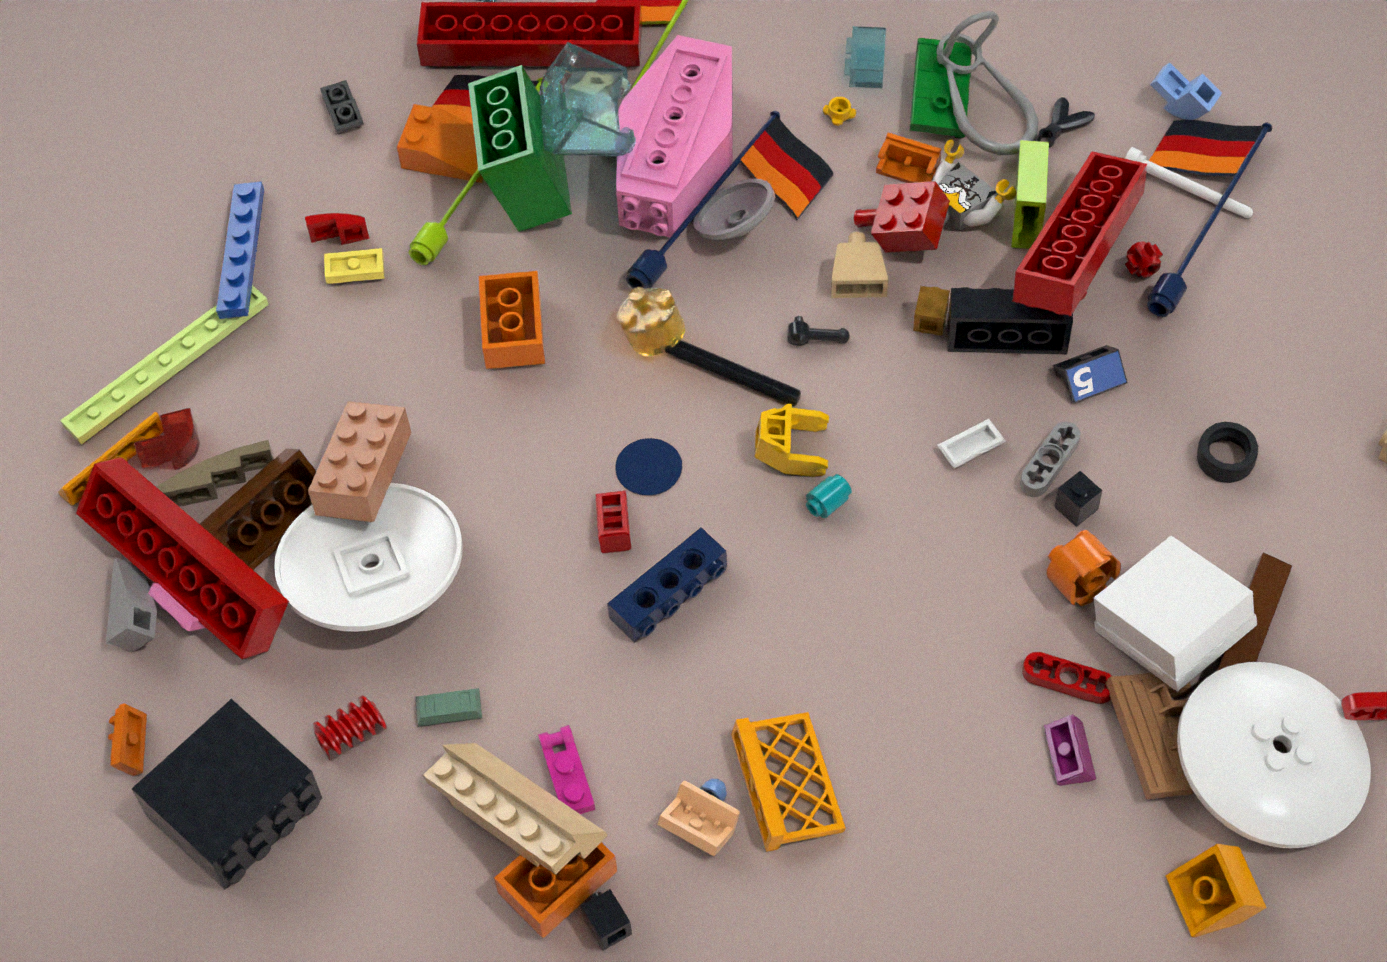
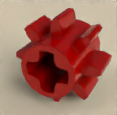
[1125,241,1163,278]

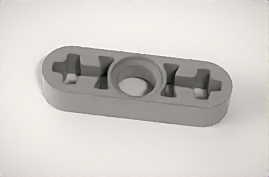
[1020,422,1080,497]

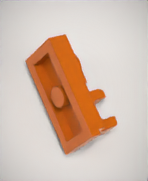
[108,703,147,776]

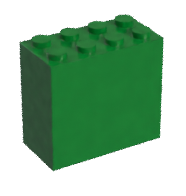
[468,65,572,232]

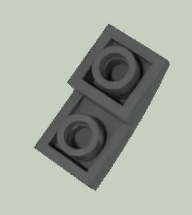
[320,80,364,133]

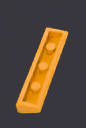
[58,411,165,506]

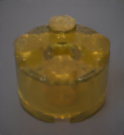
[617,287,685,356]

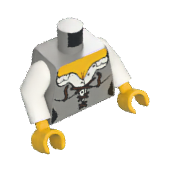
[932,140,1016,231]

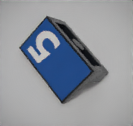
[1053,345,1128,403]

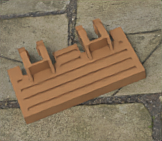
[1105,673,1194,800]

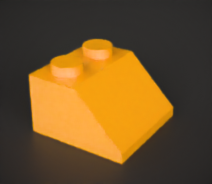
[1166,844,1267,937]

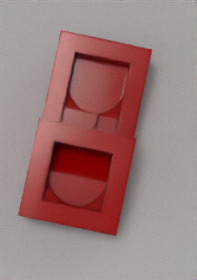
[305,213,370,245]

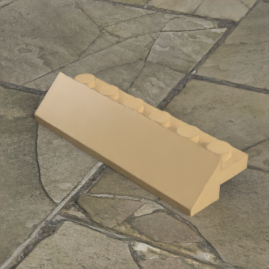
[423,743,607,875]

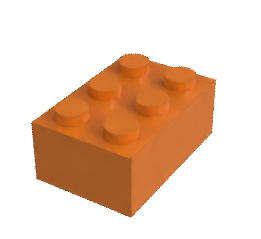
[478,271,545,369]
[494,842,617,938]

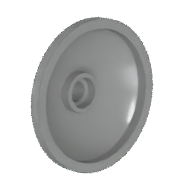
[694,179,775,240]

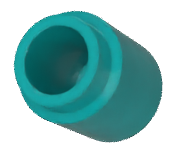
[806,474,852,518]

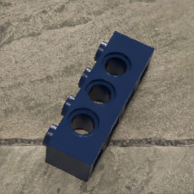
[607,527,727,643]

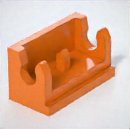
[876,132,942,183]

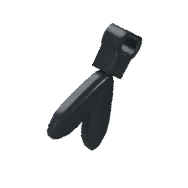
[1037,97,1095,148]

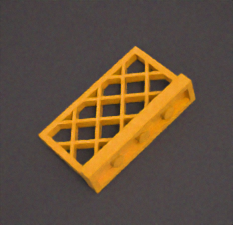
[731,712,846,852]

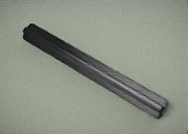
[665,336,801,406]

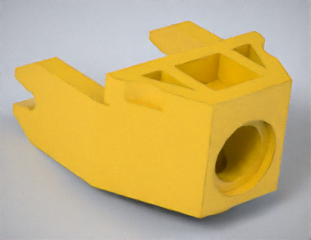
[754,404,829,477]

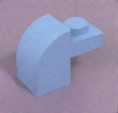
[1150,63,1222,120]

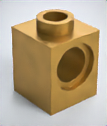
[913,286,950,336]

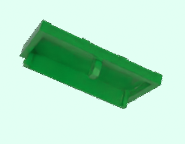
[909,38,972,139]

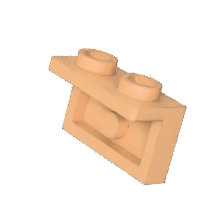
[657,781,740,857]

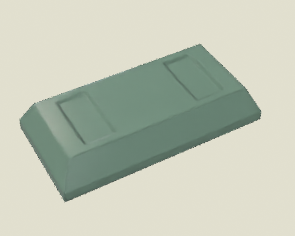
[415,688,482,727]

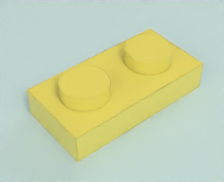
[324,248,385,284]

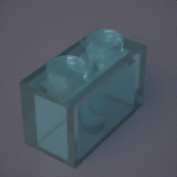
[844,26,886,88]

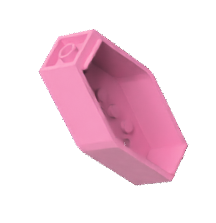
[616,35,733,237]

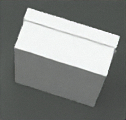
[1094,536,1257,692]

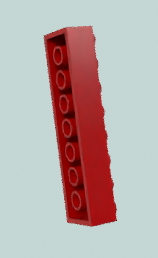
[417,2,642,66]
[1013,151,1147,316]
[76,457,289,660]

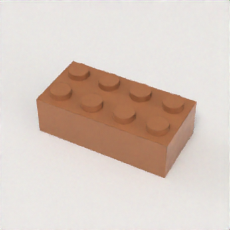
[308,401,411,522]

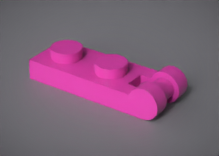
[538,725,596,814]

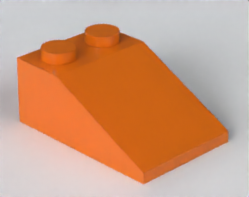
[397,104,483,183]

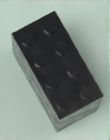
[132,698,322,890]

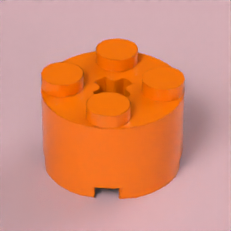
[1047,530,1121,606]

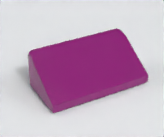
[1044,714,1096,786]

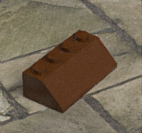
[200,448,316,570]

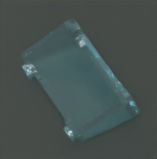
[540,42,636,156]

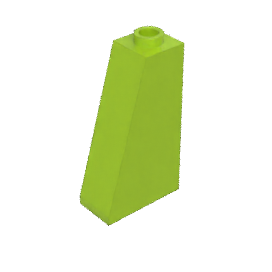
[1011,140,1049,249]

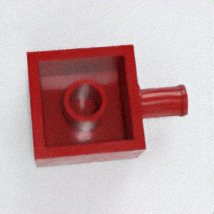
[854,181,950,253]

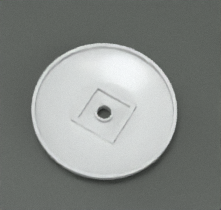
[274,483,463,632]
[1177,662,1371,848]

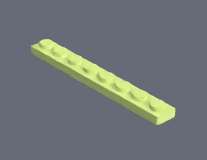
[60,285,269,445]

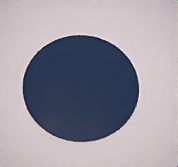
[615,438,682,495]

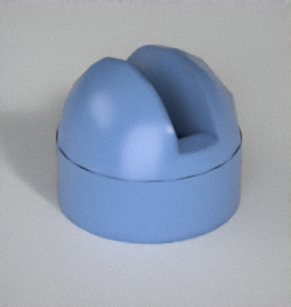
[700,779,727,801]

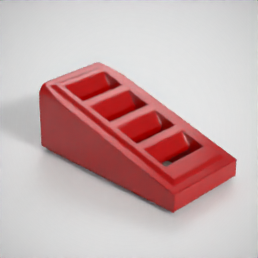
[595,490,632,553]

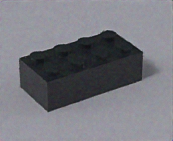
[947,287,1073,355]

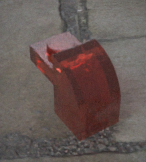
[134,408,200,470]

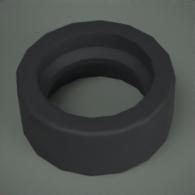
[1197,422,1259,483]

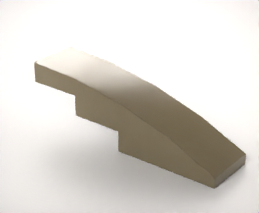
[157,440,274,507]

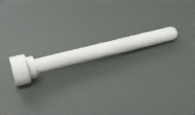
[1125,147,1253,218]

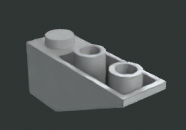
[106,558,157,652]

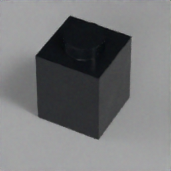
[1055,471,1103,527]
[581,889,632,951]

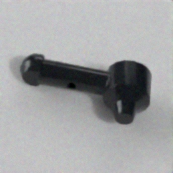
[787,316,850,346]

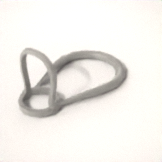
[937,11,1038,155]

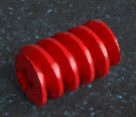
[313,695,387,760]

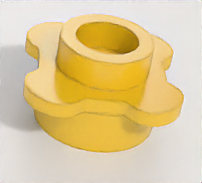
[823,97,856,126]

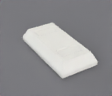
[937,419,1006,469]

